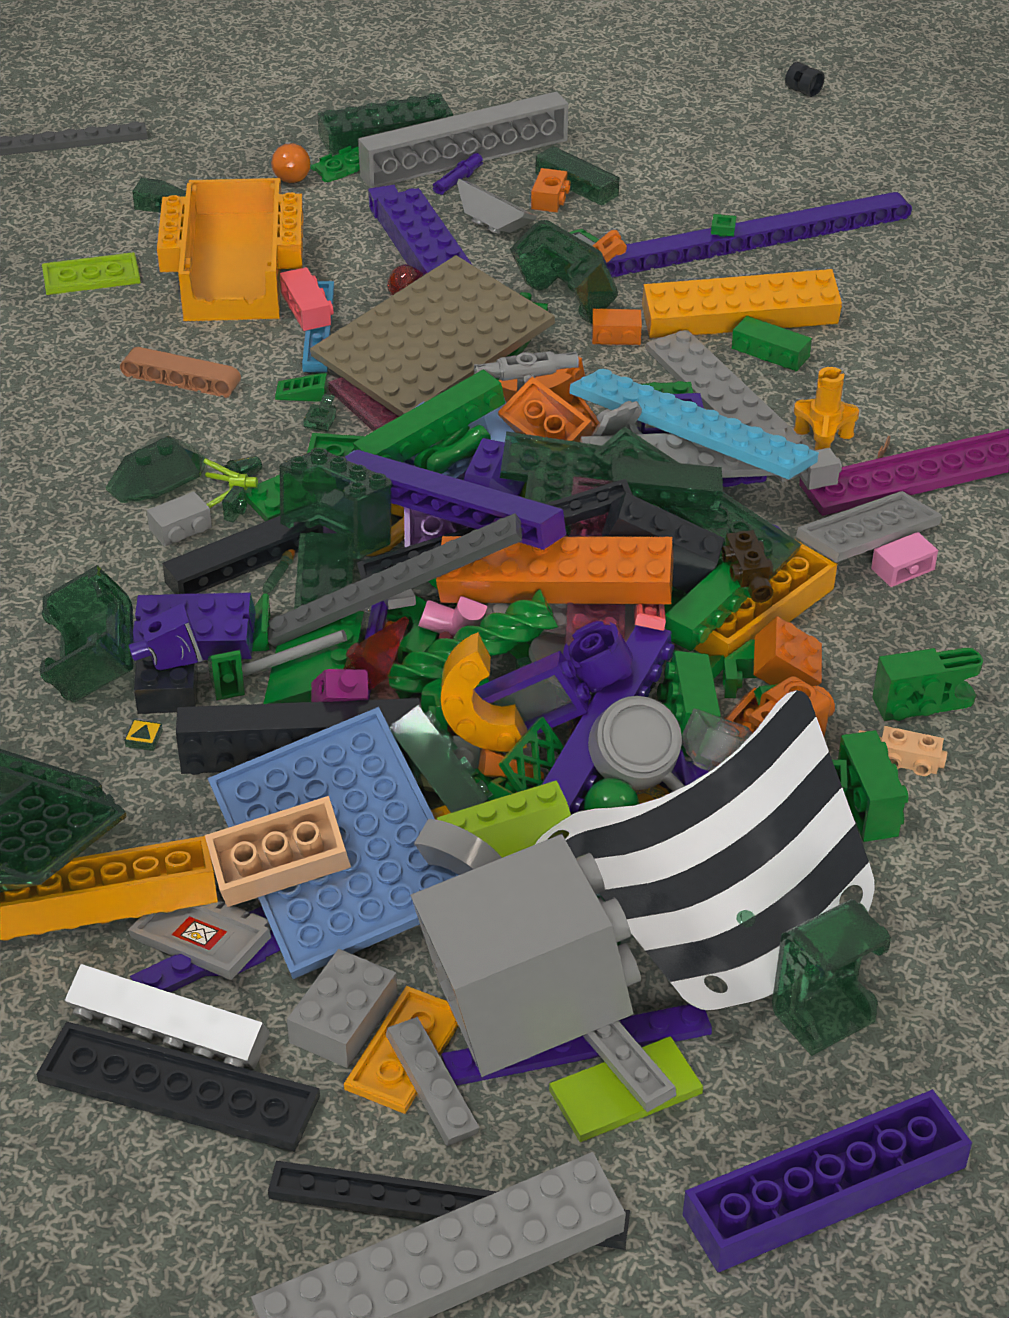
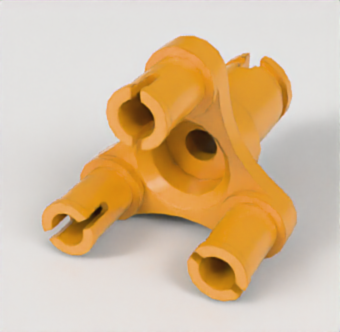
[794,367,859,450]

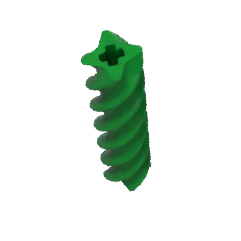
[384,589,559,699]

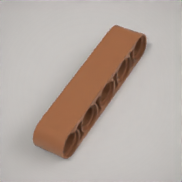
[120,347,241,398]

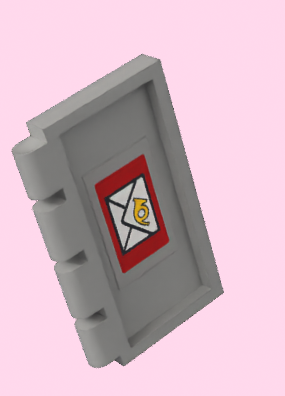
[128,899,271,980]

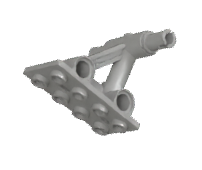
[474,351,579,474]

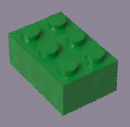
[657,651,721,757]
[838,730,908,842]

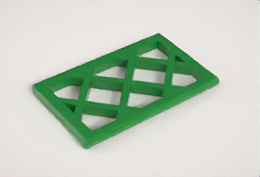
[498,717,564,792]

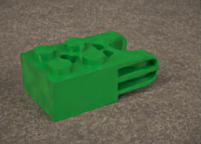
[872,648,983,721]

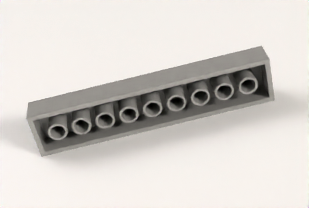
[358,91,568,188]
[251,1152,626,1318]

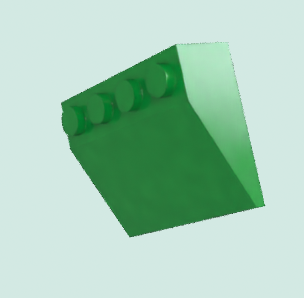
[263,611,365,704]

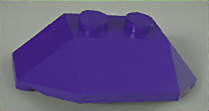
[464,438,534,496]

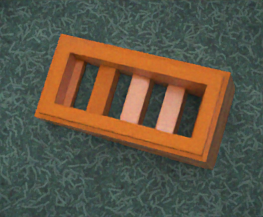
[478,748,544,780]

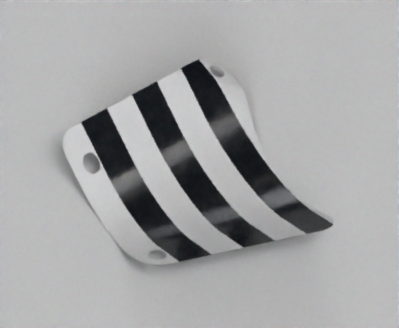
[535,690,875,1010]

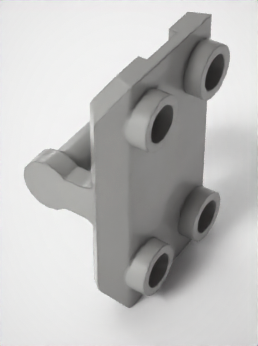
[580,401,642,457]

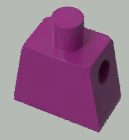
[311,669,368,702]

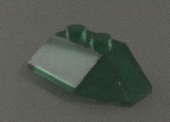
[106,436,207,503]

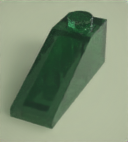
[132,177,186,213]

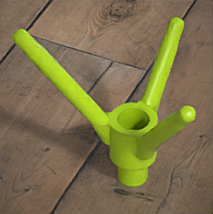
[203,458,258,508]

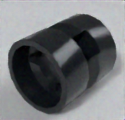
[785,61,825,97]

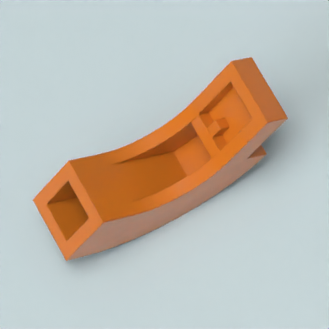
[498,357,585,403]

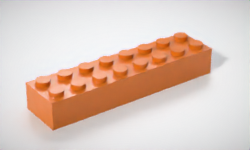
[436,536,674,604]

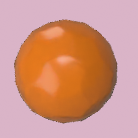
[271,143,311,183]

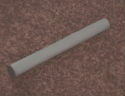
[242,630,347,677]

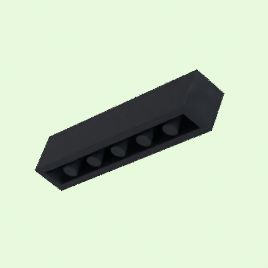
[162,505,324,594]

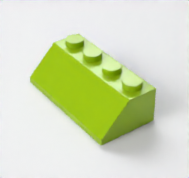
[437,780,571,858]

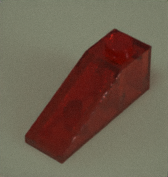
[343,616,409,690]

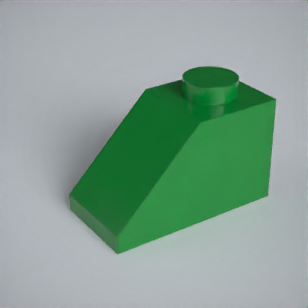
[208,650,245,701]

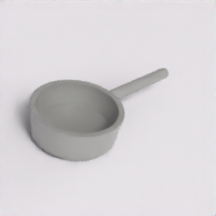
[588,696,684,792]

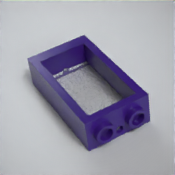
[475,651,591,734]

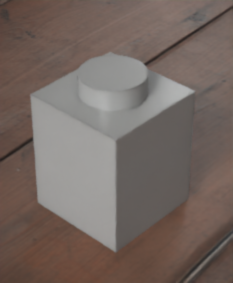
[798,448,842,490]

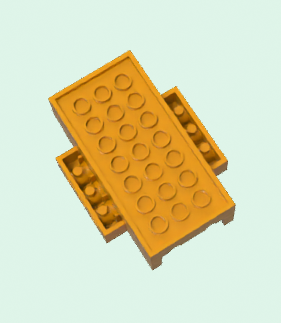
[157,178,304,321]

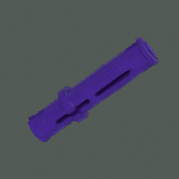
[433,153,483,195]

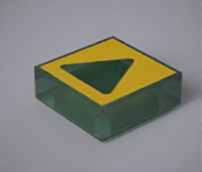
[124,719,163,751]

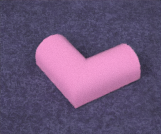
[418,596,488,638]

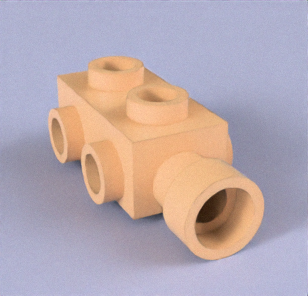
[858,726,947,776]

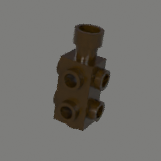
[721,530,774,603]

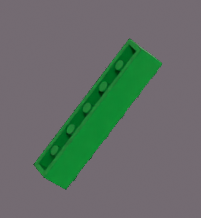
[353,369,505,462]

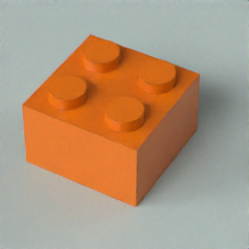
[754,616,822,686]

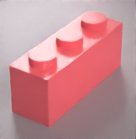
[280,267,334,331]

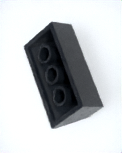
[601,492,725,594]

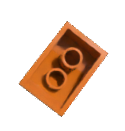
[498,376,593,471]

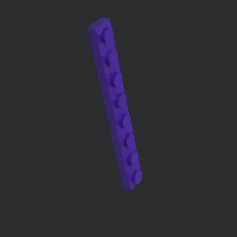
[442,1004,712,1086]

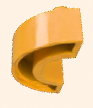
[441,632,527,752]

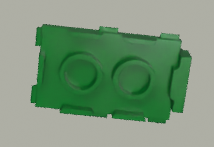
[310,146,360,183]

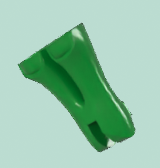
[414,425,491,474]

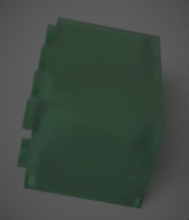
[510,220,618,324]
[279,448,392,560]
[40,565,134,703]
[772,899,891,1056]

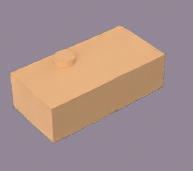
[205,796,351,907]

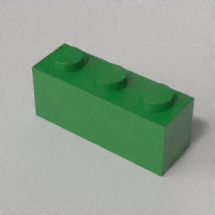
[731,316,812,371]

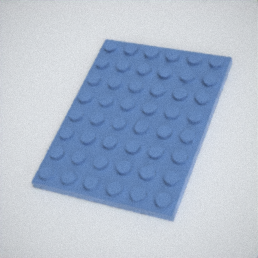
[208,707,458,979]

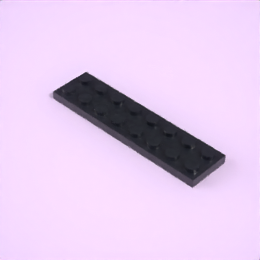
[36,1021,320,1152]

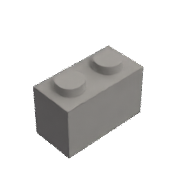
[147,491,212,547]

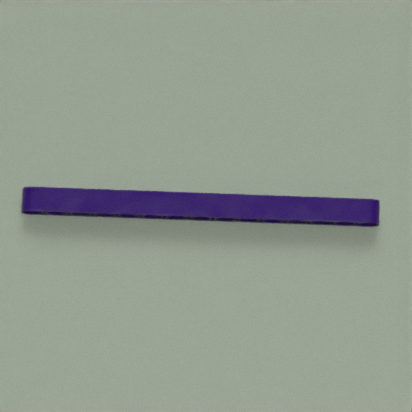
[598,192,912,279]

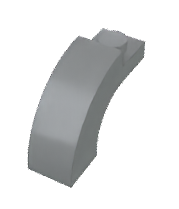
[414,819,502,875]

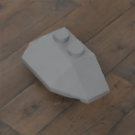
[457,179,537,234]

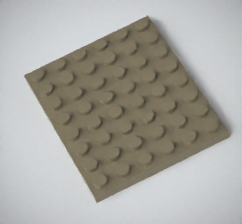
[310,255,555,417]

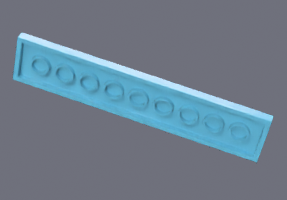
[570,369,819,480]

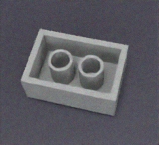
[287,949,397,1068]

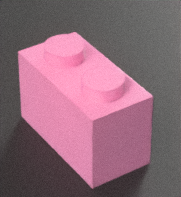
[871,532,938,587]

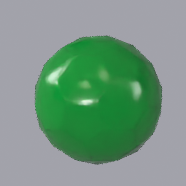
[584,778,640,810]

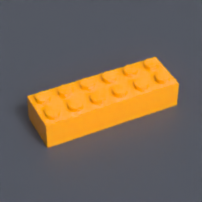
[694,539,837,658]

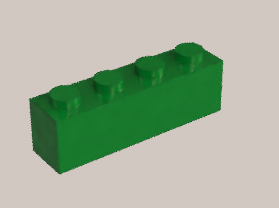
[664,562,751,651]

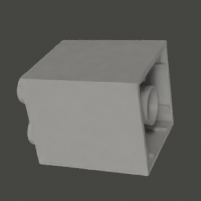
[410,834,641,1077]

